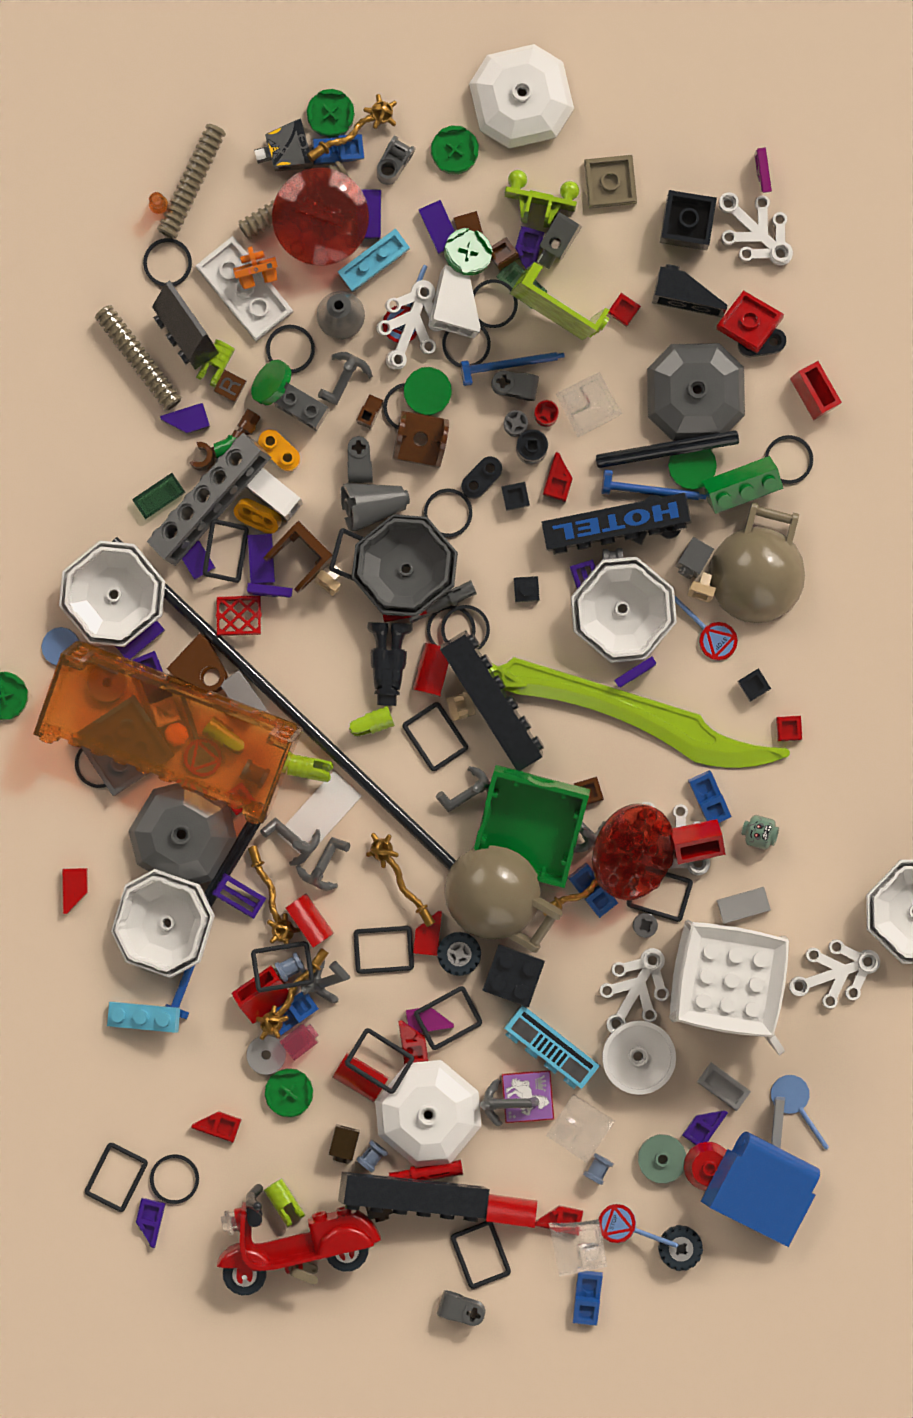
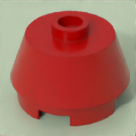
[684,1142,727,1191]

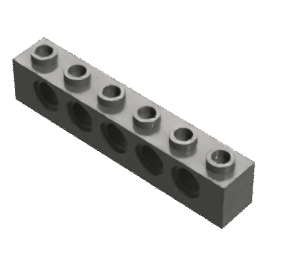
[147,433,272,566]

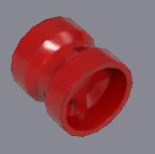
[534,400,559,427]

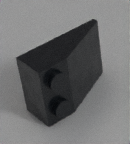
[652,264,728,318]

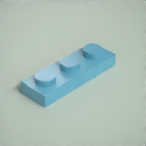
[338,228,410,292]
[107,1002,180,1033]

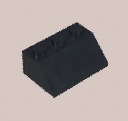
[152,280,219,370]

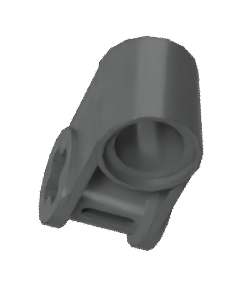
[377,136,416,185]
[491,371,539,401]
[347,436,373,484]
[437,1290,486,1326]

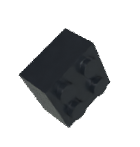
[660,190,717,251]
[482,944,545,1007]

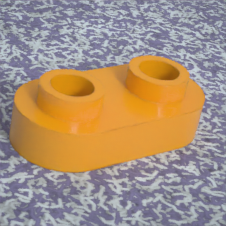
[258,429,300,471]
[234,498,282,534]

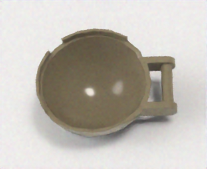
[709,502,805,623]
[445,846,563,953]

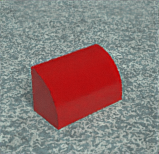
[790,361,842,420]
[412,643,449,697]
[670,819,726,865]
[285,893,334,948]
[231,965,289,1024]
[332,1053,389,1102]
[486,1194,537,1228]

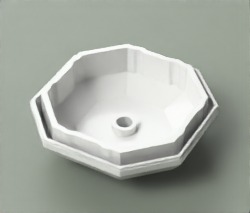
[469,44,574,149]
[59,541,165,647]
[571,557,677,663]
[866,860,913,964]
[111,869,215,978]
[375,1060,481,1167]

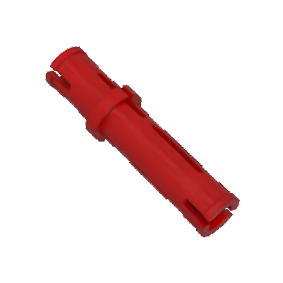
[389,1159,463,1181]

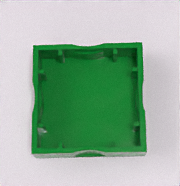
[474,765,590,888]

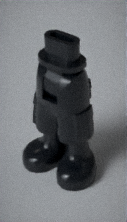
[367,622,413,706]

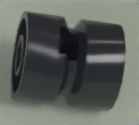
[516,429,548,465]

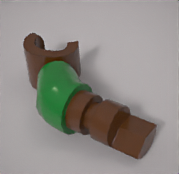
[189,408,261,471]

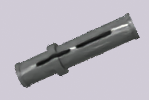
[408,580,477,624]

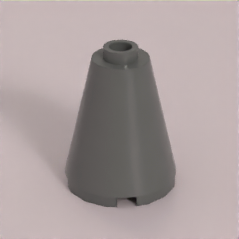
[317,291,365,340]
[341,483,410,532]

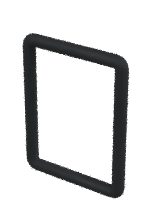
[202,519,249,583]
[329,528,364,581]
[403,702,468,771]
[627,864,693,922]
[353,926,414,974]
[251,941,314,992]
[414,986,482,1050]
[345,1028,414,1094]
[85,1143,148,1212]
[451,1221,511,1289]

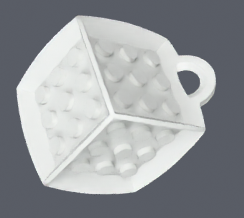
[669,920,789,1055]

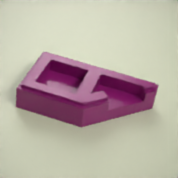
[754,147,772,193]
[406,1007,454,1033]

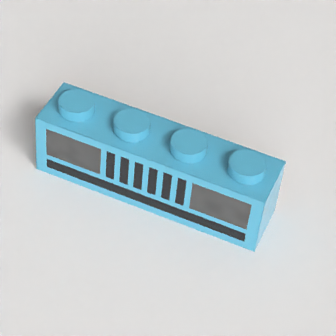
[504,1005,600,1089]

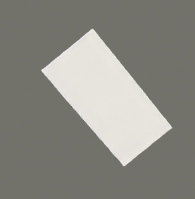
[277,771,362,854]

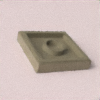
[584,155,637,209]

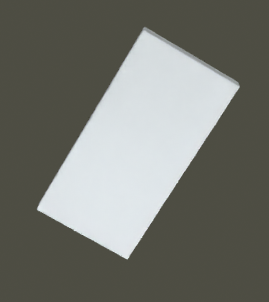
[195,236,294,342]

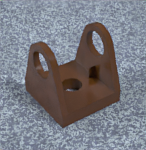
[392,411,449,468]
[263,520,332,593]
[166,633,228,693]

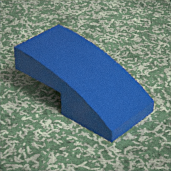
[311,134,364,165]
[688,770,732,823]
[568,863,618,918]
[276,991,319,1036]
[573,1270,603,1326]

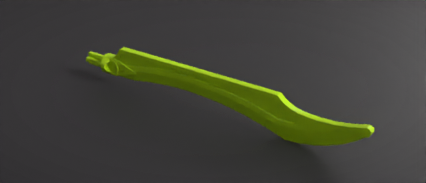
[490,657,790,768]

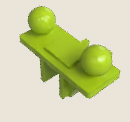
[504,170,579,228]

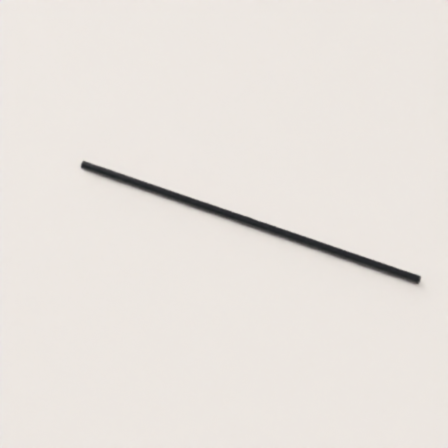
[112,537,456,870]

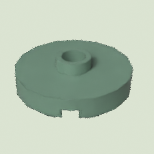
[638,1134,686,1183]

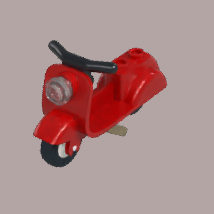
[217,1184,381,1296]

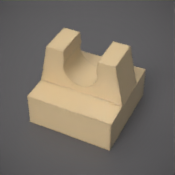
[314,565,342,596]
[687,572,716,603]
[446,692,476,722]

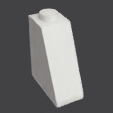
[428,265,481,339]
[246,468,303,522]

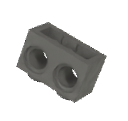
[274,382,329,431]
[675,537,714,579]

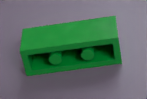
[702,456,784,514]

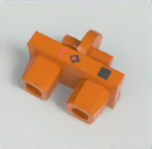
[233,246,278,289]

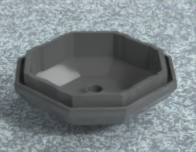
[647,343,745,441]
[352,514,458,617]
[128,780,237,884]

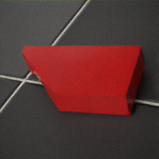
[543,452,573,502]
[62,868,88,914]
[413,910,442,956]
[398,1020,428,1066]
[191,1111,242,1143]
[535,1205,583,1235]

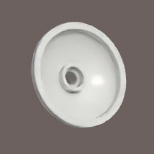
[602,1021,676,1095]

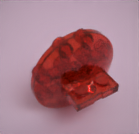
[272,168,369,266]
[591,803,674,900]

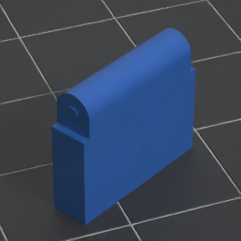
[701,1131,820,1247]

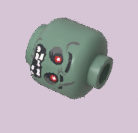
[742,815,779,850]

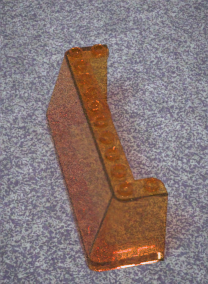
[33,641,302,824]

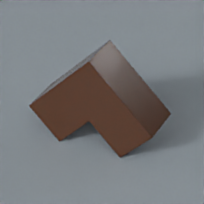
[357,394,383,429]

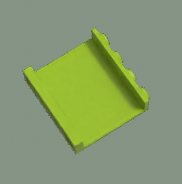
[510,262,610,340]

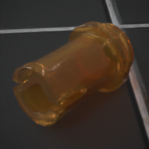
[149,192,168,214]

